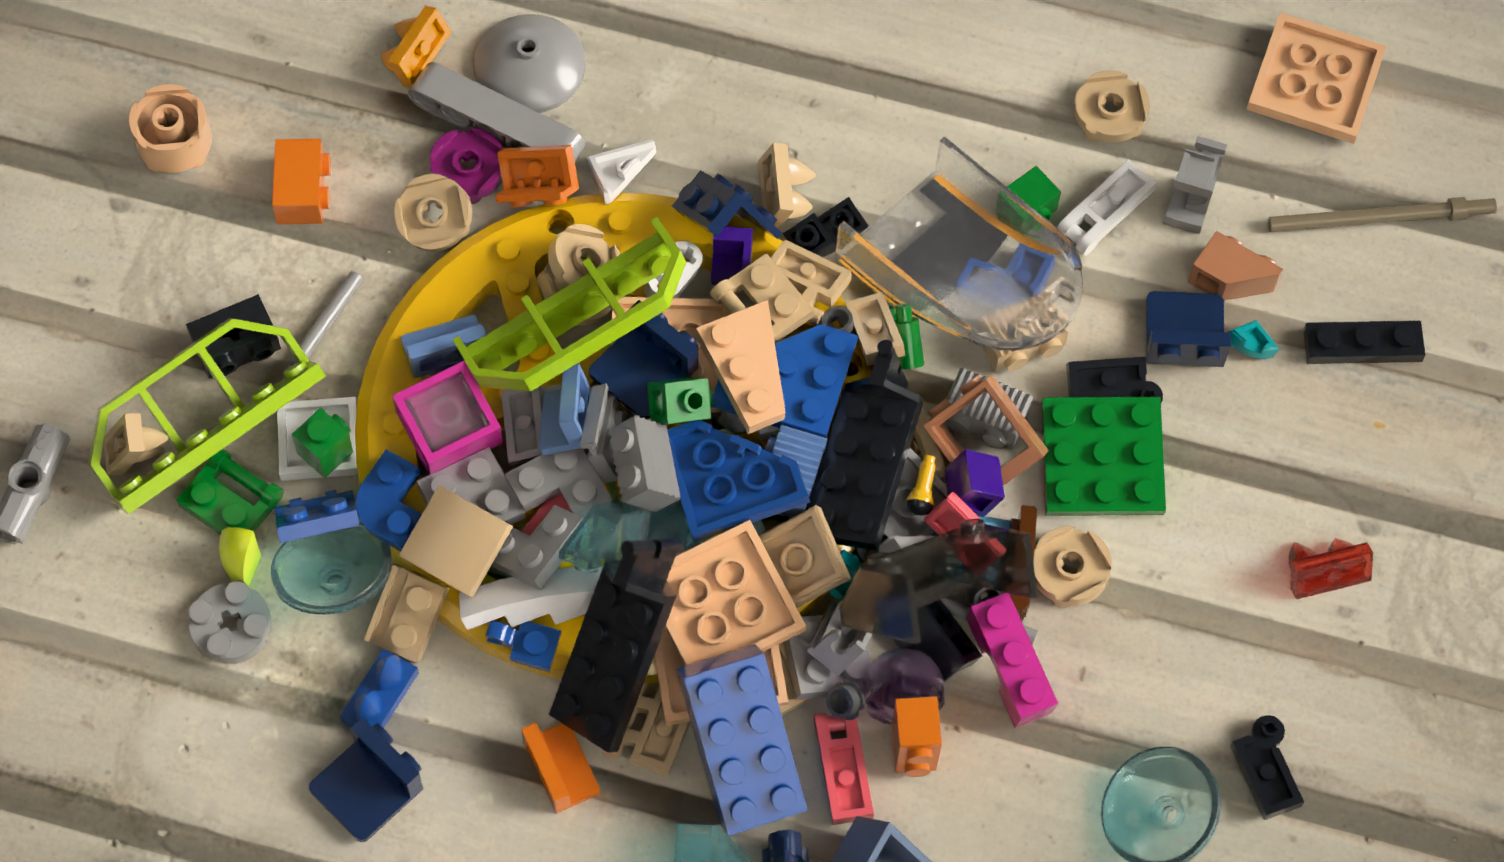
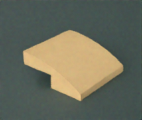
[399,485,513,598]

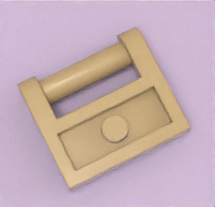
[710,253,814,343]

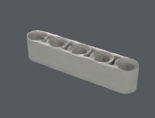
[408,62,586,161]

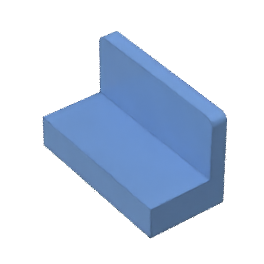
[401,315,486,379]
[539,363,591,455]

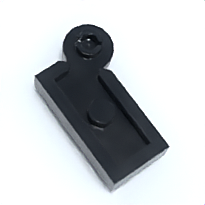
[1066,356,1163,403]
[1230,715,1304,820]

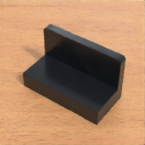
[885,592,983,691]

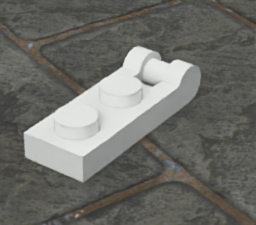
[1056,159,1157,256]

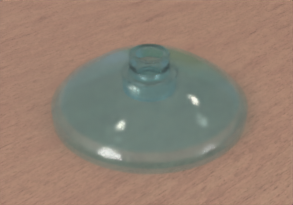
[270,522,393,615]
[1101,746,1221,862]

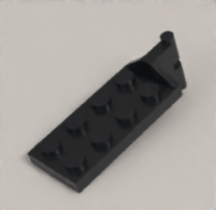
[805,340,923,551]
[549,538,683,753]

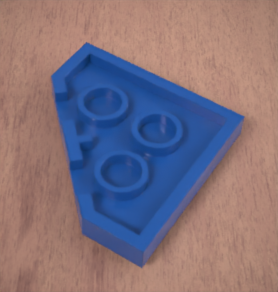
[712,324,859,438]
[667,420,811,543]

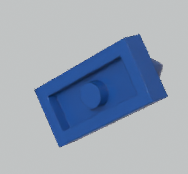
[340,649,419,728]

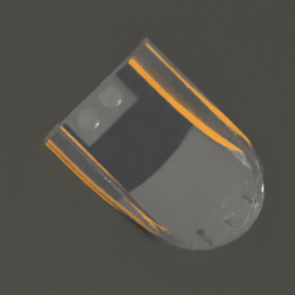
[835,136,1084,351]

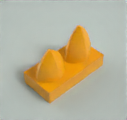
[381,5,451,87]

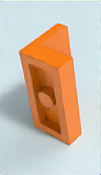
[521,723,600,814]

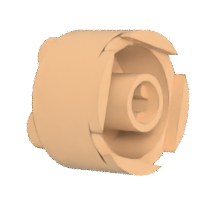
[129,84,212,173]

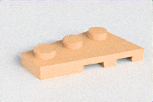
[695,300,786,434]

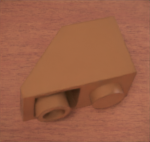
[1188,231,1283,301]

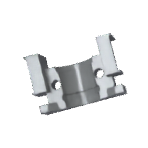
[1163,136,1227,234]

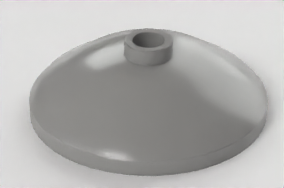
[474,14,586,113]

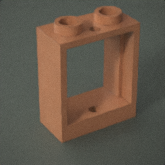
[923,374,1049,486]

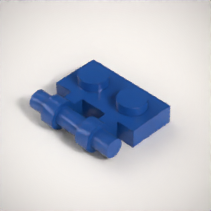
[274,489,360,543]

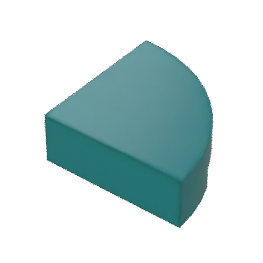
[1229,320,1279,359]

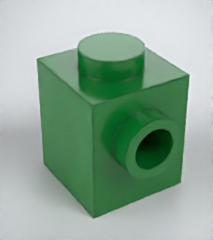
[998,165,1061,234]
[647,377,713,424]
[292,407,353,478]

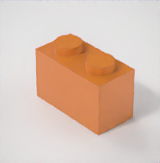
[272,139,331,224]
[891,696,942,777]

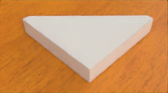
[586,139,656,204]

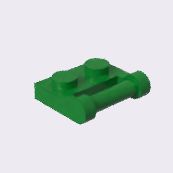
[176,449,284,535]

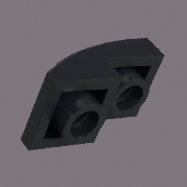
[782,197,871,258]

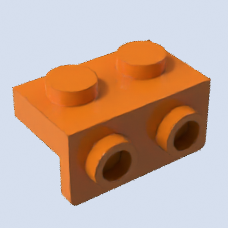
[495,145,579,207]

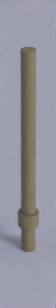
[1268,197,1497,232]

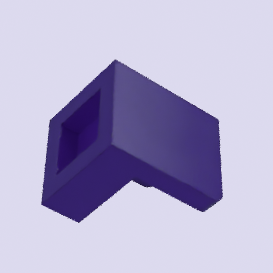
[711,227,753,285]
[945,449,1005,518]

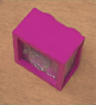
[392,360,503,475]

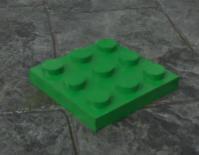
[1041,397,1166,516]

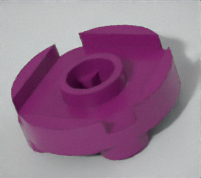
[430,128,502,204]

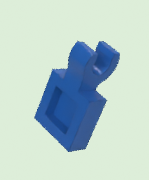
[486,621,562,673]

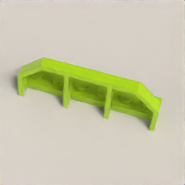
[452,217,686,391]
[88,318,326,514]

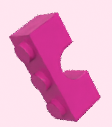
[966,592,1059,728]

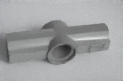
[0,423,70,545]

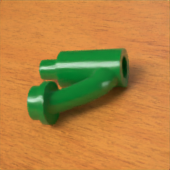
[888,304,924,370]

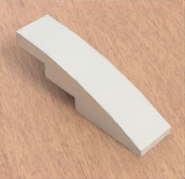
[459,566,603,630]

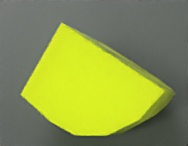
[218,527,262,587]

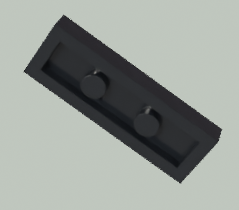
[1303,321,1425,364]

